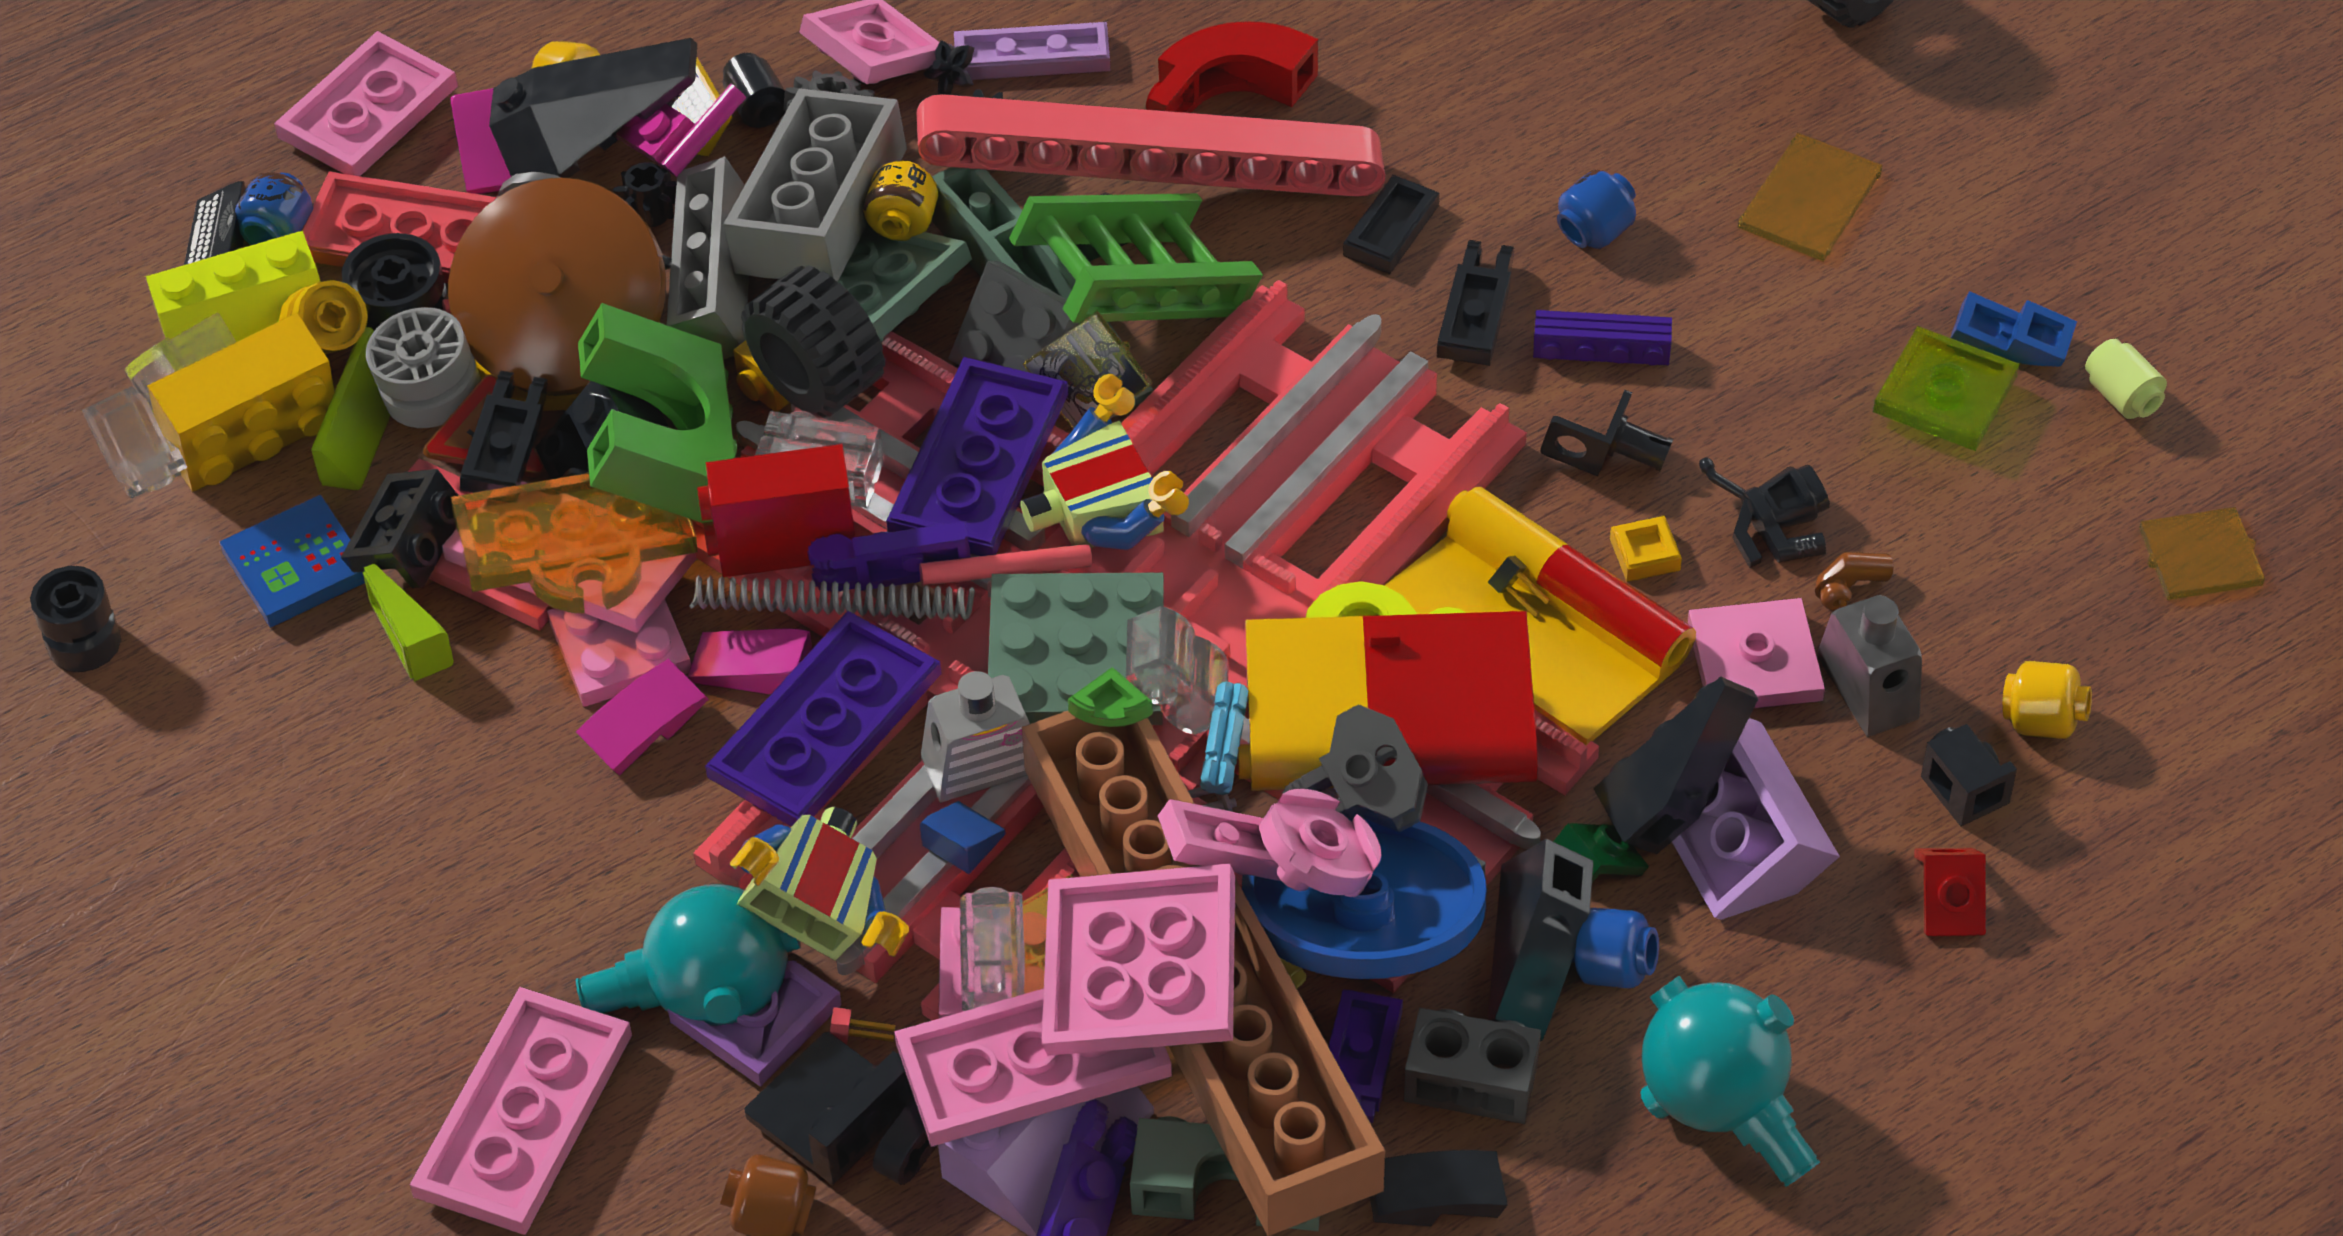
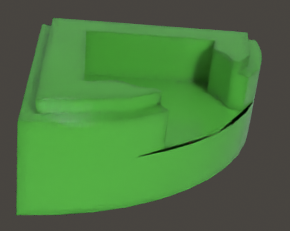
[1068,667,1153,727]

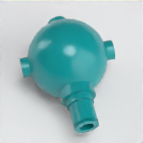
[575,884,801,1026]
[1640,975,1821,1187]

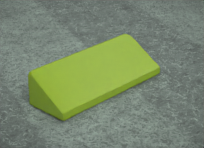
[311,327,391,490]

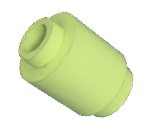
[2085,339,2167,419]

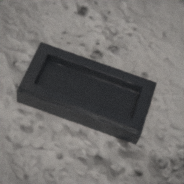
[1343,175,1440,274]

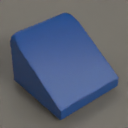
[920,801,1006,874]

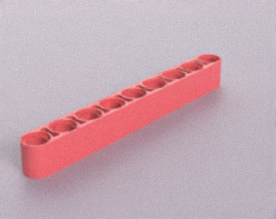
[916,95,1385,197]

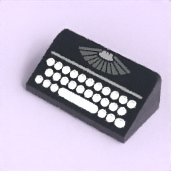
[184,181,246,265]

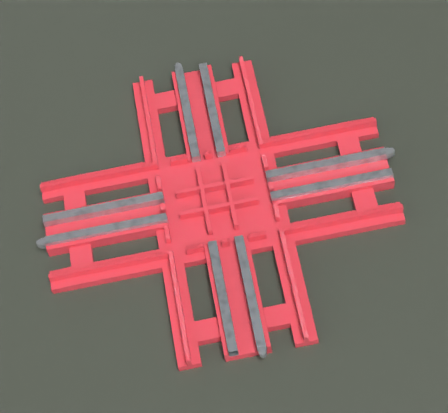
[669,280,1599,1020]

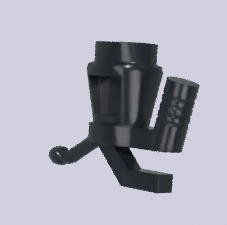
[1699,457,1830,568]

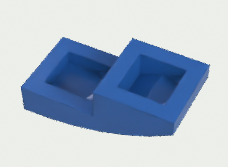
[1949,291,2077,367]

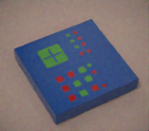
[219,494,365,628]

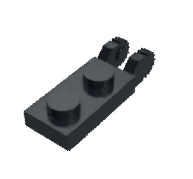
[1437,240,1514,366]
[460,370,548,500]

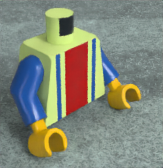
[1021,374,1189,550]
[730,807,909,961]

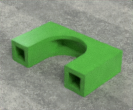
[578,303,737,523]

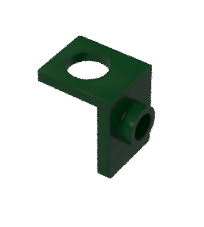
[1553,823,1649,883]

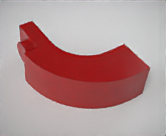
[1146,21,1318,113]

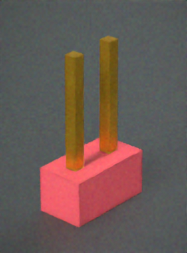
[830,1007,896,1045]

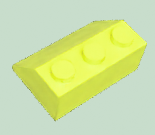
[145,230,321,371]

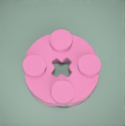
[1259,789,1381,897]

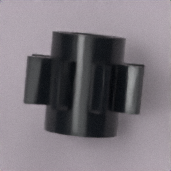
[613,162,677,228]

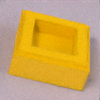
[1610,516,1682,582]

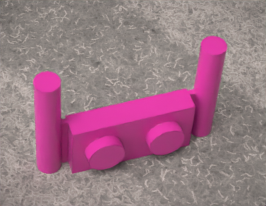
[616,84,746,177]

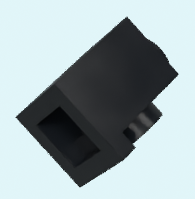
[1921,724,2017,827]

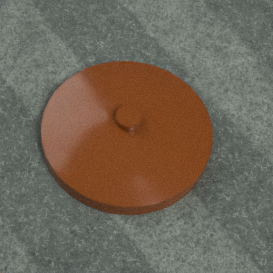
[448,178,666,396]

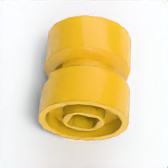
[279,280,368,355]

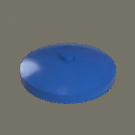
[1242,818,1486,979]

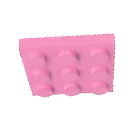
[1042,864,1235,1056]

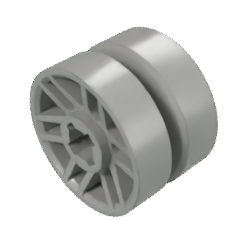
[366,307,481,428]

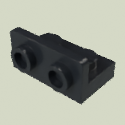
[341,469,466,589]

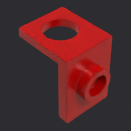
[1914,848,1986,936]

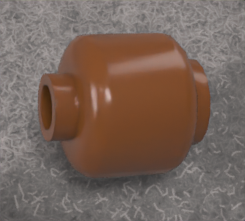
[720,1154,817,1236]

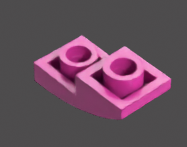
[576,658,709,775]

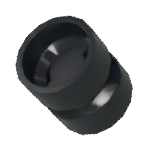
[30,566,121,672]

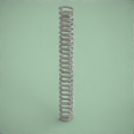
[689,575,975,621]

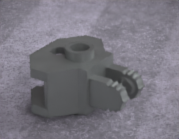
[1282,704,1428,833]

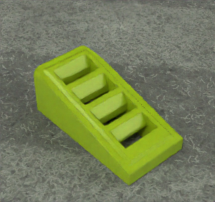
[363,563,454,682]

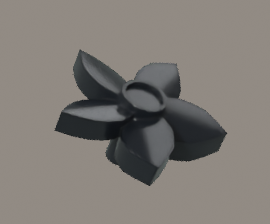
[923,40,974,95]

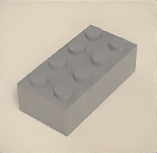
[723,88,907,281]

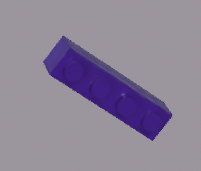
[1533,310,1672,365]

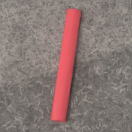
[919,544,1092,586]

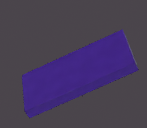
[886,357,1068,556]
[705,611,942,827]

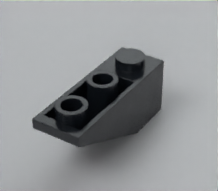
[1593,676,1758,854]
[1488,839,1593,1042]

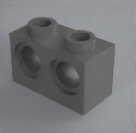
[1404,1007,1541,1124]

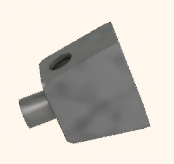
[1817,595,1922,737]

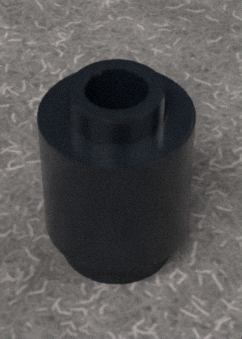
[723,52,786,128]

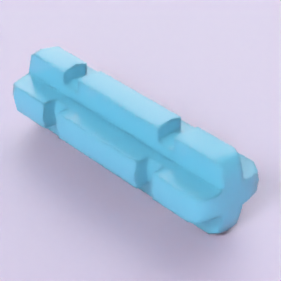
[1200,681,1249,795]

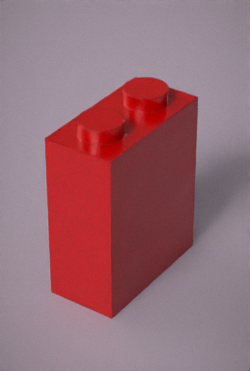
[697,444,855,578]

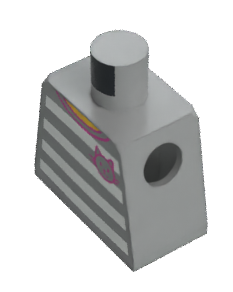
[921,671,1030,803]

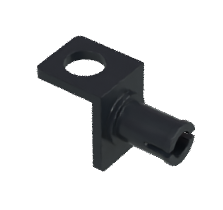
[1540,390,1673,477]

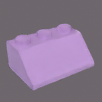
[1672,718,1840,920]
[938,1086,1154,1236]

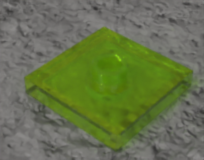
[1873,326,2020,451]

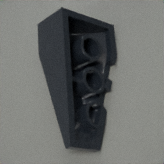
[489,38,698,178]

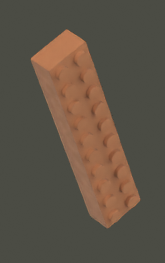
[1021,711,1385,1236]

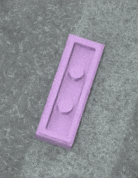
[954,22,1110,80]

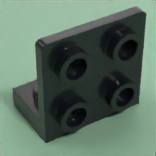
[744,1032,914,1185]

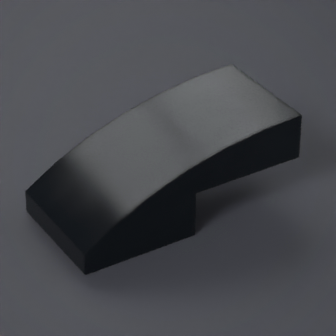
[1369,1150,1508,1227]

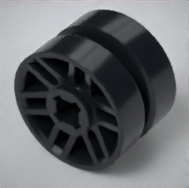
[342,233,449,331]

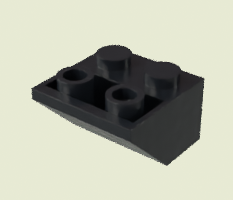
[535,381,669,515]

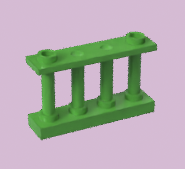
[1009,193,1263,323]

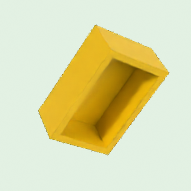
[147,313,335,492]

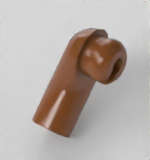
[1815,552,1894,610]

